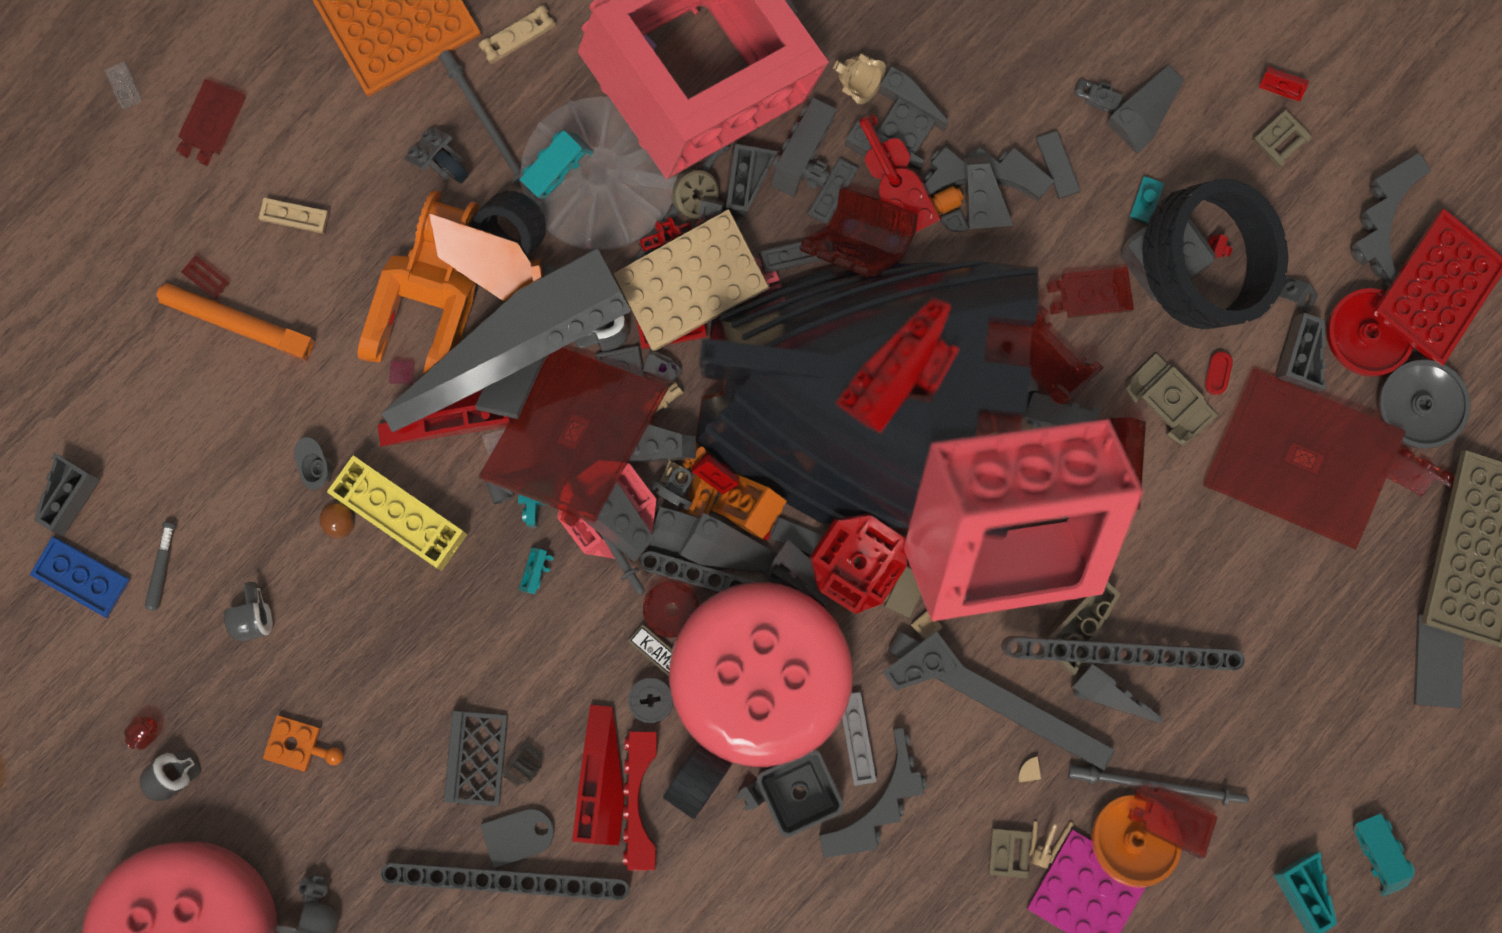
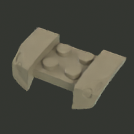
[1125,353,1218,446]

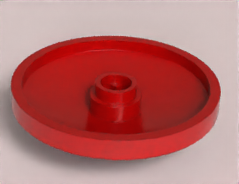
[1326,288,1413,377]

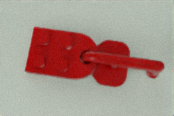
[860,115,942,238]

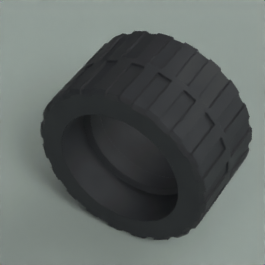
[471,190,547,257]
[663,744,732,819]

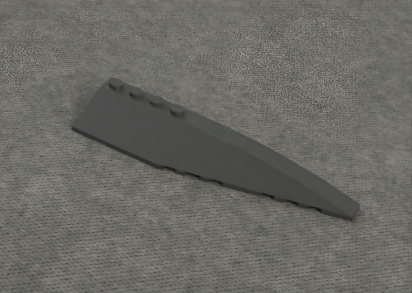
[381,248,631,432]

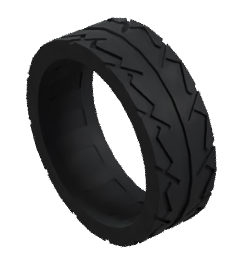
[1143,179,1289,330]

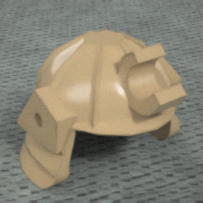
[832,53,886,105]

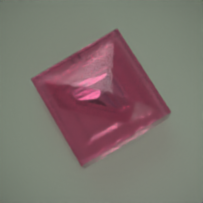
[389,361,414,385]

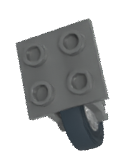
[404,126,468,183]

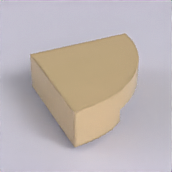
[1018,757,1041,783]

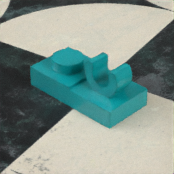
[518,548,554,594]

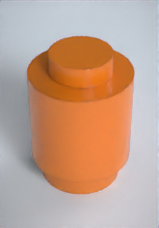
[931,186,964,215]

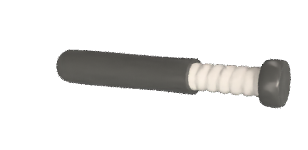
[145,522,176,611]

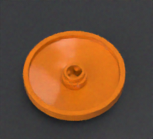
[1091,795,1182,888]

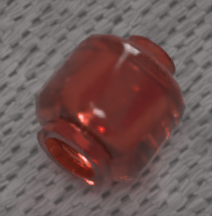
[124,716,159,750]

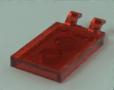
[176,79,246,166]
[1047,267,1134,318]
[1127,786,1218,859]

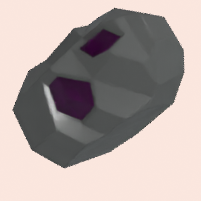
[643,350,681,381]

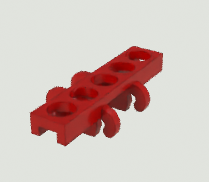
[639,217,692,252]

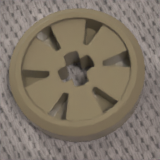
[672,169,719,218]

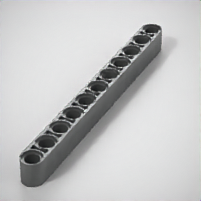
[888,632,1115,771]
[1001,636,1245,671]
[381,862,631,901]

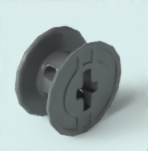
[628,678,673,723]

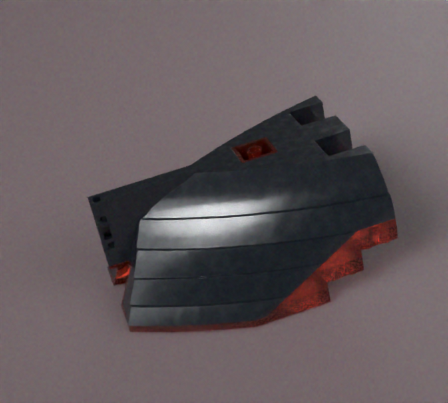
[696,261,1039,540]

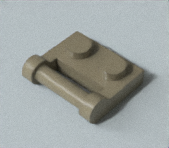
[1253,110,1312,168]
[988,828,1033,878]

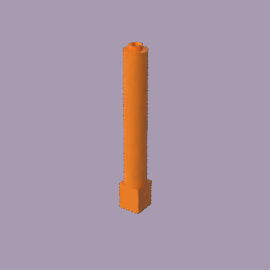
[156,283,315,362]

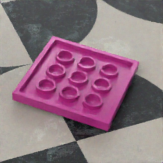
[1026,829,1146,933]

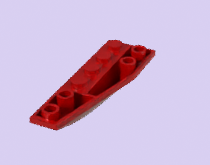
[836,298,951,433]
[377,389,512,447]
[572,704,625,846]

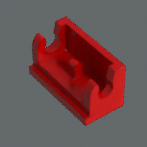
[915,340,959,394]

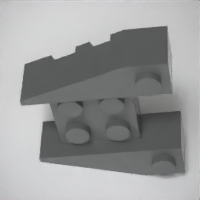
[845,67,949,170]

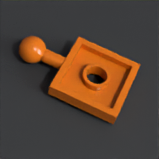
[263,715,343,772]

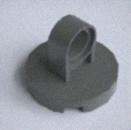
[651,467,693,510]

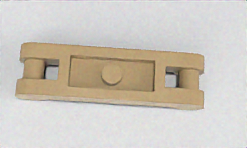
[479,5,556,63]

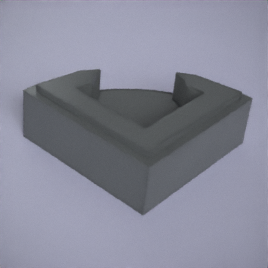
[940,209,969,232]

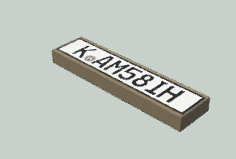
[628,624,672,676]

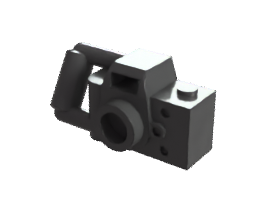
[1074,79,1123,114]

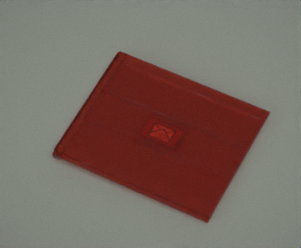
[479,347,668,524]
[1204,369,1406,550]

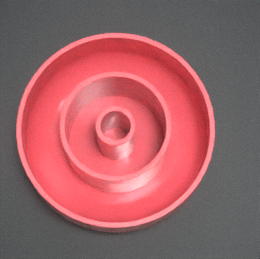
[669,582,853,767]
[82,841,278,933]

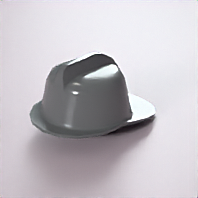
[294,437,334,490]

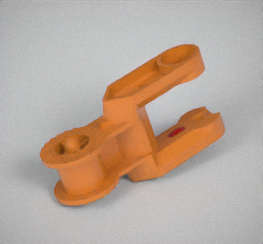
[357,190,480,374]

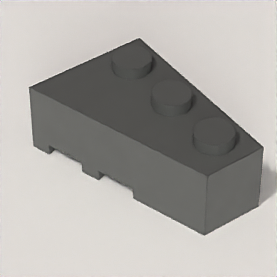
[723,144,778,217]
[964,156,1013,229]
[1023,392,1100,429]
[765,540,831,608]

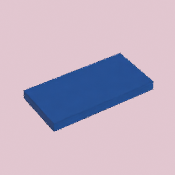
[29,536,131,618]

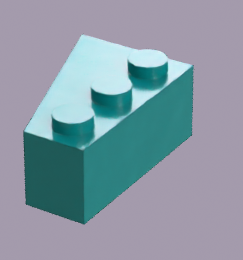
[519,130,595,199]
[1353,813,1415,897]
[1273,852,1337,933]

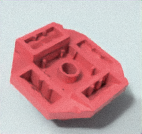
[557,461,657,559]

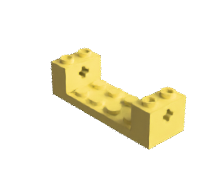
[327,456,468,571]

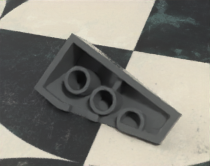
[1070,664,1163,723]

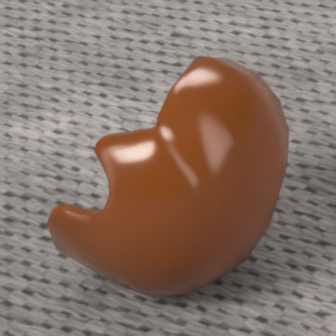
[319,503,354,539]

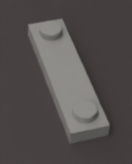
[842,692,877,786]

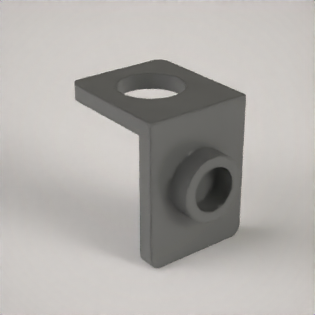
[1279,276,1318,313]

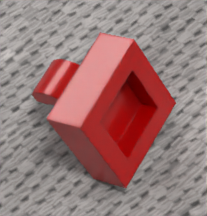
[1207,234,1233,259]

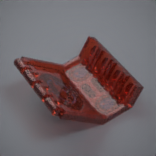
[800,187,918,277]

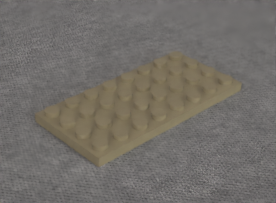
[1421,450,1502,648]

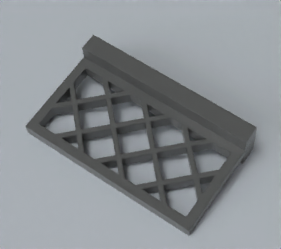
[444,711,507,806]

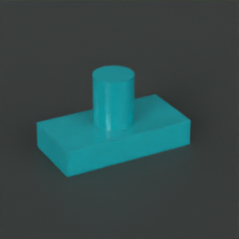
[1129,176,1165,225]

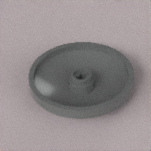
[1378,360,1470,449]

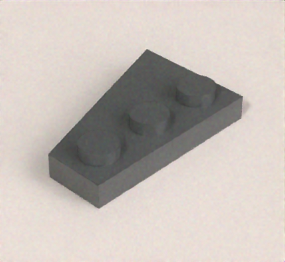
[882,632,964,691]

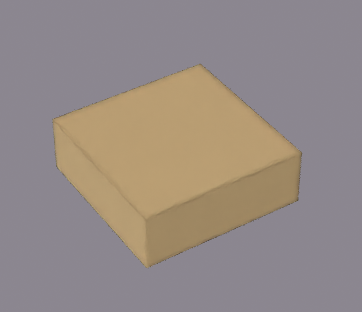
[911,611,942,641]

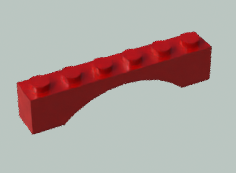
[623,732,657,870]

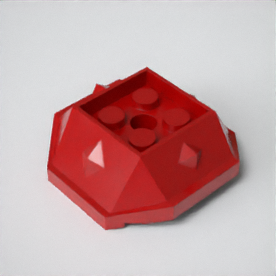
[810,514,907,614]

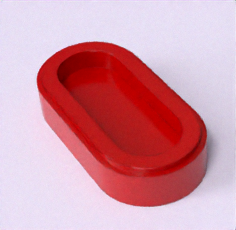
[1204,351,1233,395]

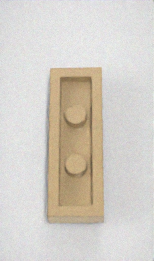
[258,198,329,234]

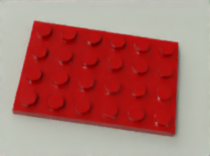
[1372,209,1502,366]

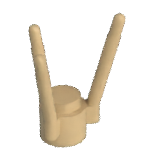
[1029,821,1073,869]

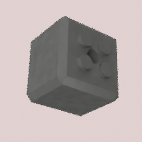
[1120,218,1215,302]
[757,750,844,838]

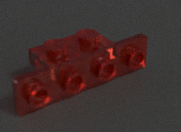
[1375,436,1455,497]

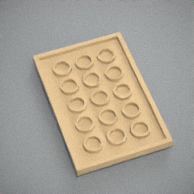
[614,209,770,351]

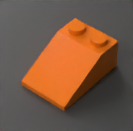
[711,473,787,539]

